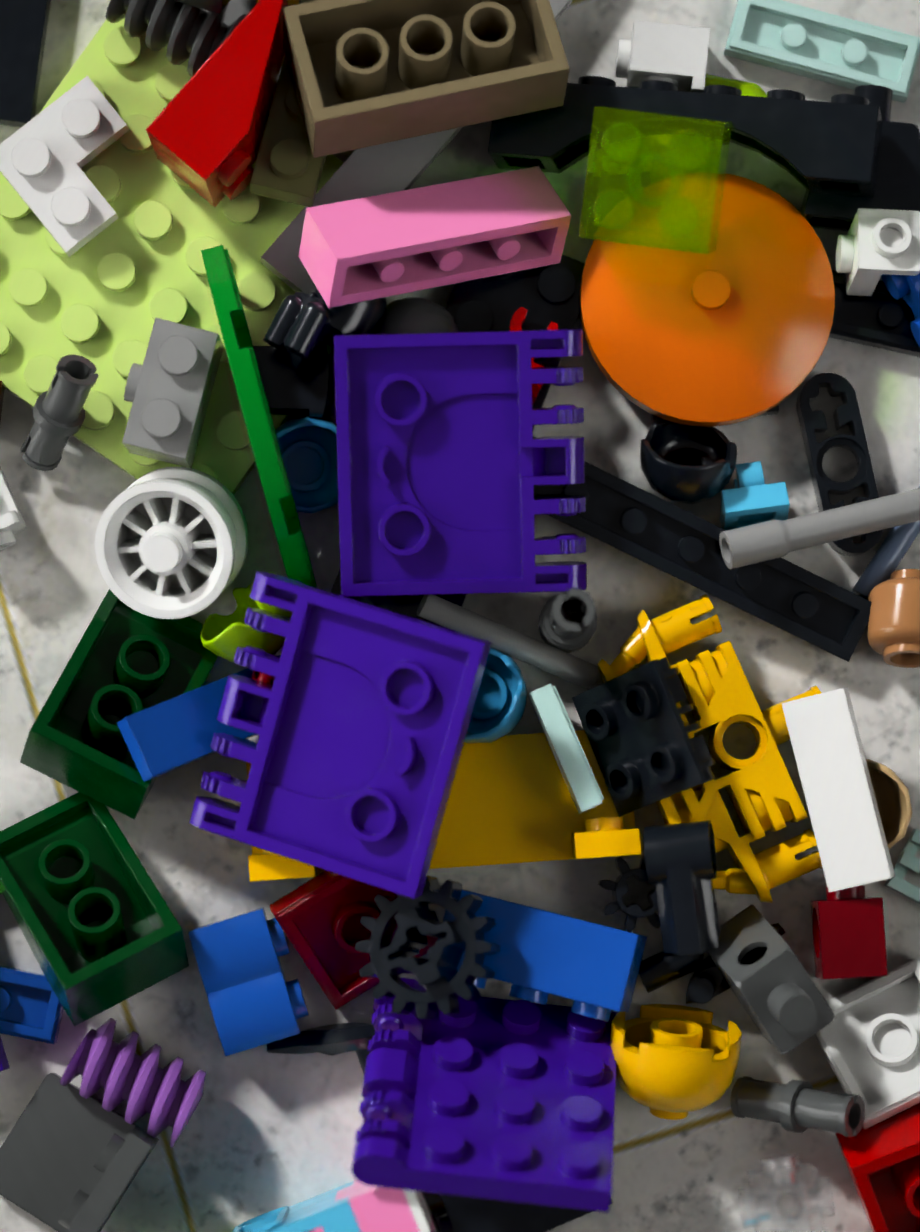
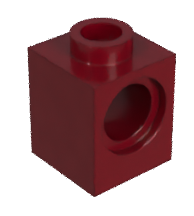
[810,885,888,980]

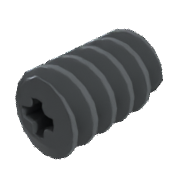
[105,0,246,77]

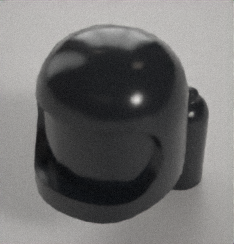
[263,288,387,359]

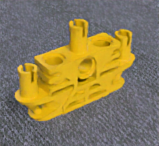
[597,594,823,903]

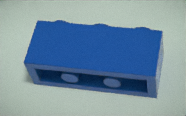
[438,889,647,1021]

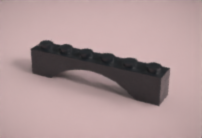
[488,76,883,198]

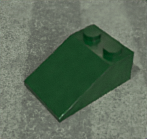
[20,589,219,820]
[0,792,189,1026]

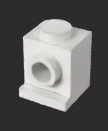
[615,20,710,93]

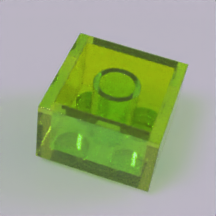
[578,106,732,254]

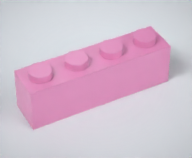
[298,166,572,308]

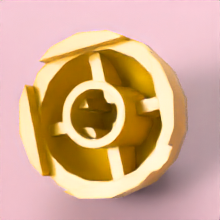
[610,1004,742,1120]

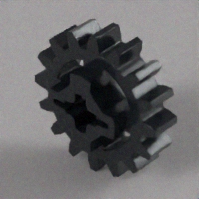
[355,875,500,1020]

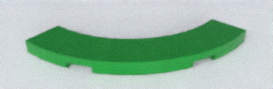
[201,245,318,589]

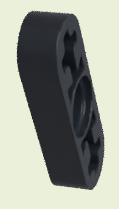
[796,373,884,556]

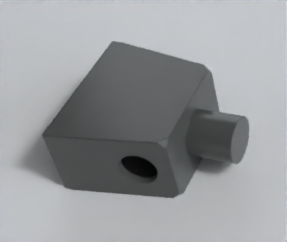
[706,904,835,1055]

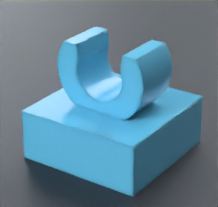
[720,461,790,531]

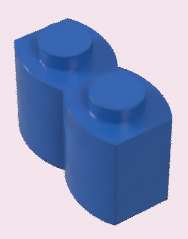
[188,907,309,1056]

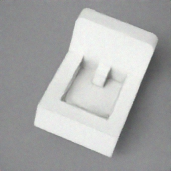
[836,208,920,296]

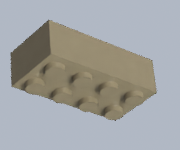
[283,0,570,158]

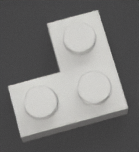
[0,76,129,257]

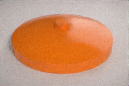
[579,172,835,427]

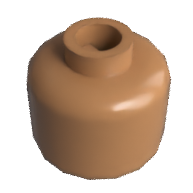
[867,569,920,668]

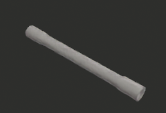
[719,488,920,569]

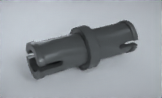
[21,355,98,471]
[730,1076,865,1137]

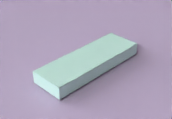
[723,0,920,103]

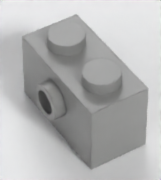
[122,318,224,468]

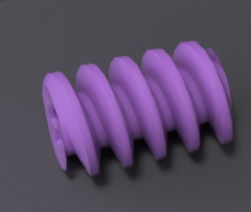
[60,1018,206,1148]

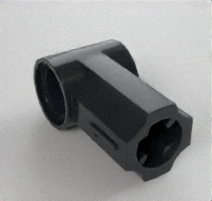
[644,821,721,956]

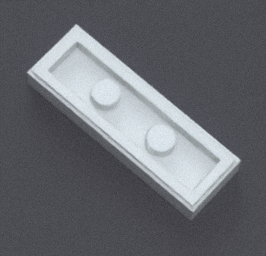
[781,687,895,892]

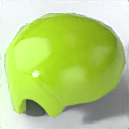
[200,571,293,663]

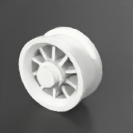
[95,466,249,619]

